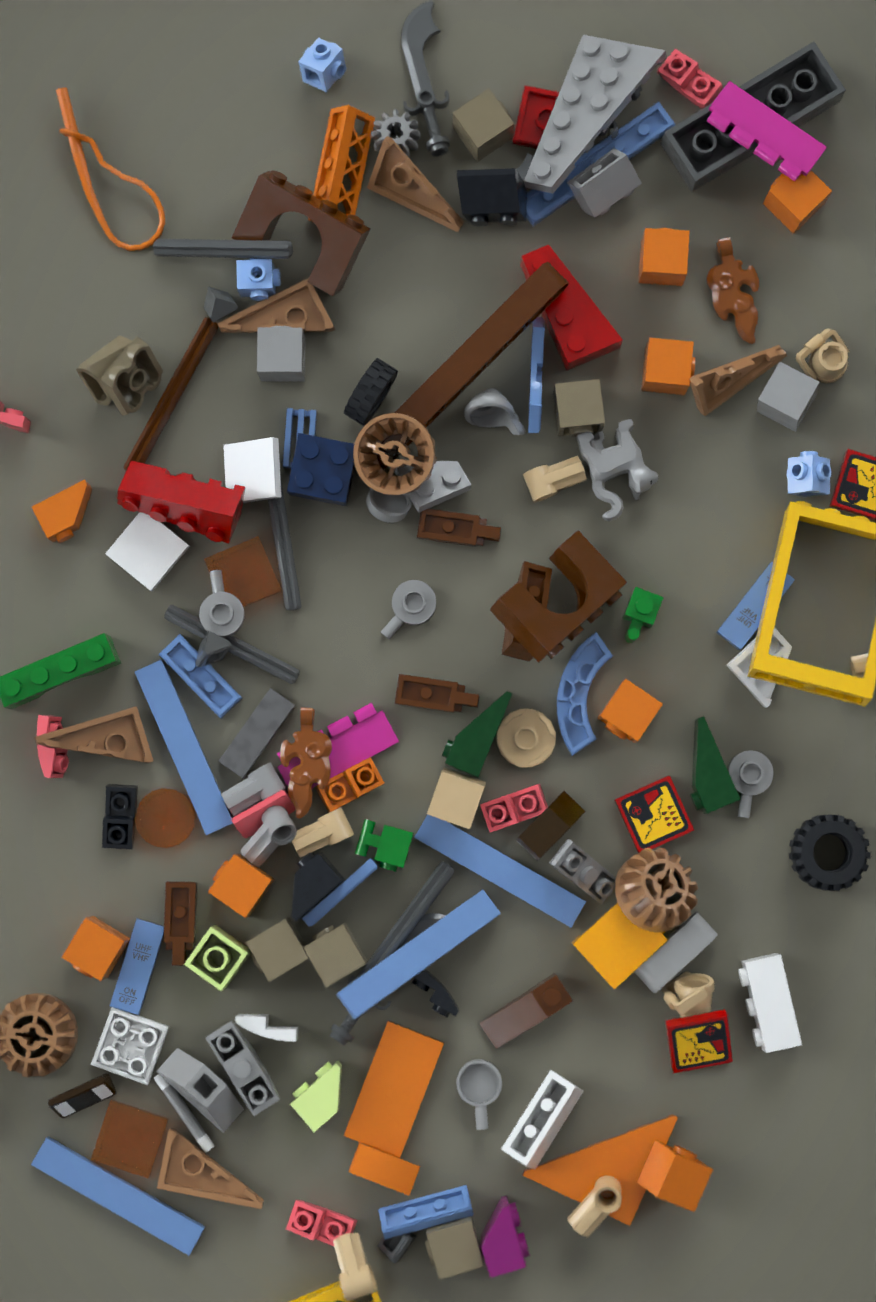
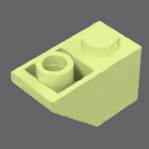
[290,1061,342,1132]

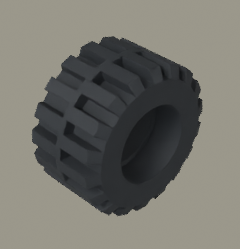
[789,814,871,891]

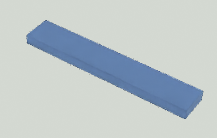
[526,102,676,226]
[135,659,233,835]
[414,815,586,927]
[337,889,501,1020]
[31,1137,205,1255]

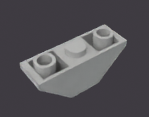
[549,839,616,905]
[205,1021,280,1116]
[156,1048,244,1133]

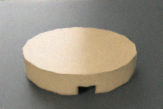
[497,709,556,768]

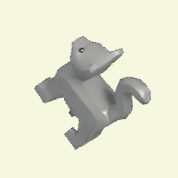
[577,419,658,521]

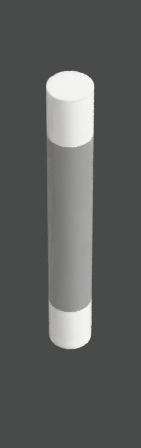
[154,1074,215,1153]

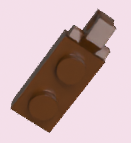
[417,509,501,547]
[395,674,479,713]
[164,881,197,966]

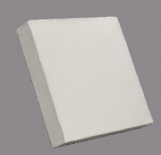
[224,437,281,503]
[105,512,190,592]
[91,1007,170,1085]

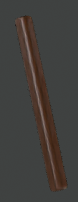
[124,317,219,470]

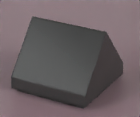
[204,286,238,322]
[195,631,231,668]
[377,1232,417,1264]

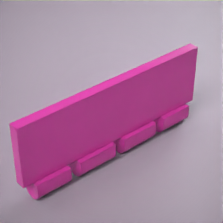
[707,81,827,181]
[277,702,399,789]

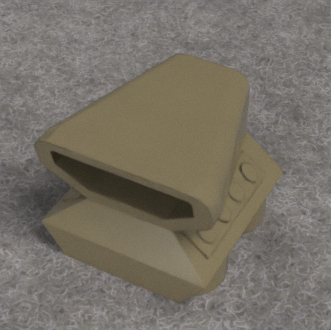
[76,335,163,416]

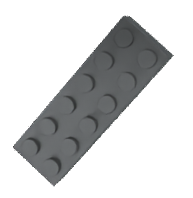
[661,42,846,192]

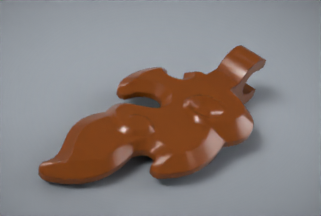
[707,237,759,344]
[280,708,332,819]

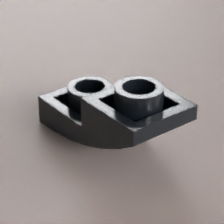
[102,784,138,849]
[412,969,459,1017]

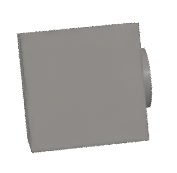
[257,326,306,381]
[757,362,820,432]

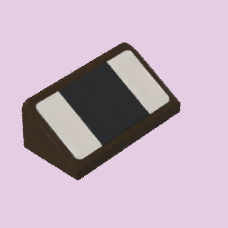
[48,1073,116,1118]

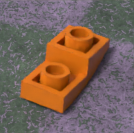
[315,757,384,813]
[348,1143,420,1196]

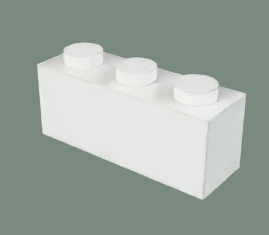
[738,953,802,1053]
[502,1070,584,1169]

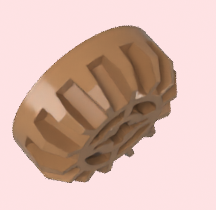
[353,413,437,495]
[615,848,698,932]
[0,993,78,1077]

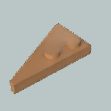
[367,136,464,232]
[217,278,335,333]
[689,345,787,416]
[34,706,153,763]
[157,1128,264,1209]

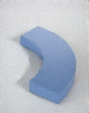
[528,317,545,433]
[557,632,613,756]

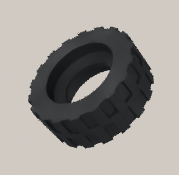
[343,358,398,426]

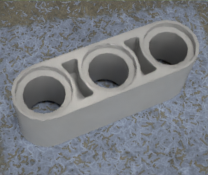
[634,912,718,993]

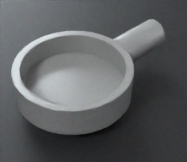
[366,488,412,523]
[199,570,245,638]
[381,580,436,639]
[727,750,774,818]
[456,1059,502,1130]

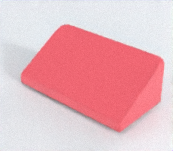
[231,790,296,838]

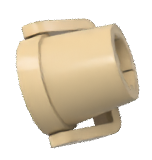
[796,329,849,383]
[662,972,714,1017]

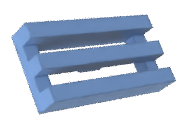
[283,408,317,468]

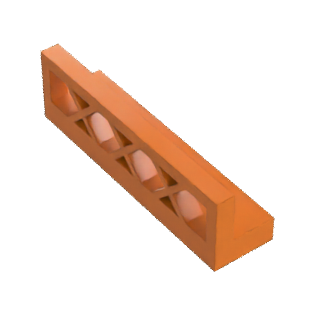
[308,105,375,223]

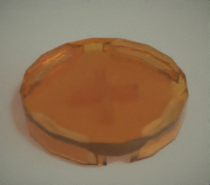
[135,788,196,848]

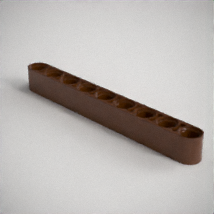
[378,262,569,470]

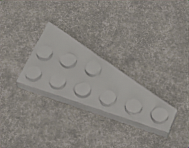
[524,35,667,194]

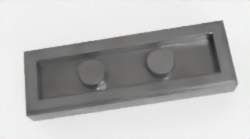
[219,688,295,779]

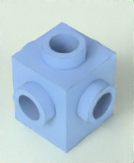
[298,38,346,92]
[236,258,280,301]
[787,451,832,497]

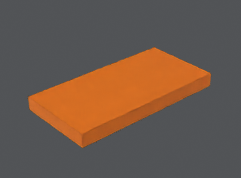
[344,1020,444,1158]

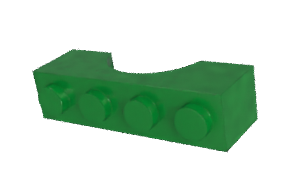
[0,633,121,709]

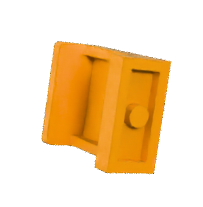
[571,902,668,990]

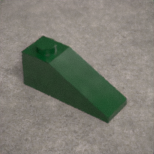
[442,691,513,778]
[690,716,740,814]

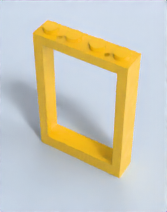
[747,501,876,707]

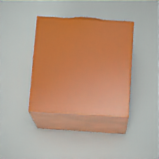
[763,170,832,234]
[639,228,690,286]
[641,337,695,395]
[597,678,663,743]
[208,854,275,918]
[61,916,130,981]
[637,1140,713,1212]

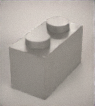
[567,148,642,218]

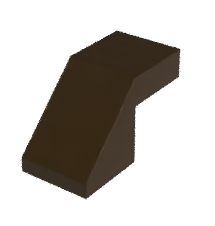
[516,791,586,861]

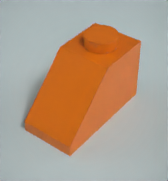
[32,479,92,543]

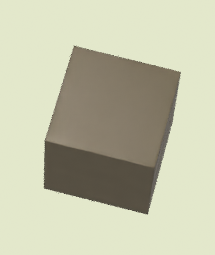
[452,88,514,162]
[553,379,605,437]
[246,917,309,982]
[303,922,368,987]
[425,1216,484,1280]

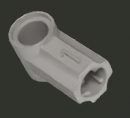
[221,762,285,816]
[240,805,297,867]

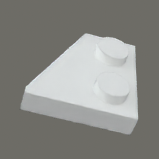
[727,627,792,708]

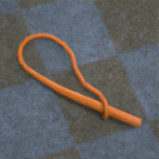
[56,88,165,251]

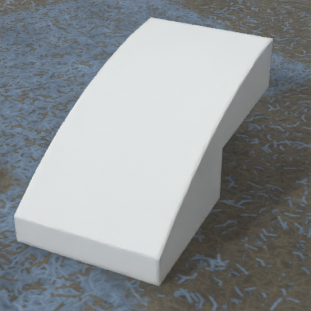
[235,1014,298,1042]

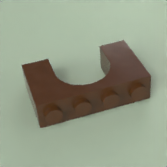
[232,170,370,296]
[489,530,627,663]

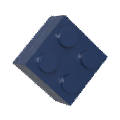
[287,433,355,506]

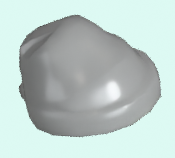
[464,388,525,435]

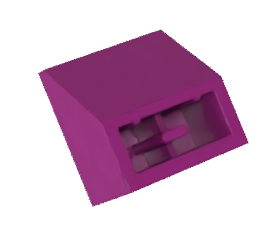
[481,1195,530,1278]

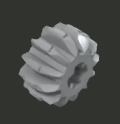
[371,109,421,157]

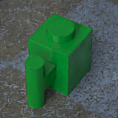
[622,587,664,643]
[355,819,414,872]

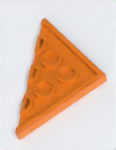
[523,1114,678,1226]

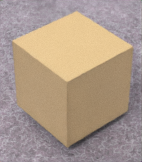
[427,767,486,829]

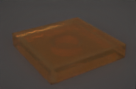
[204,536,282,607]
[91,1100,169,1178]

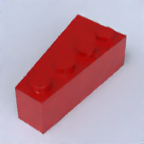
[520,244,623,371]
[117,461,245,544]

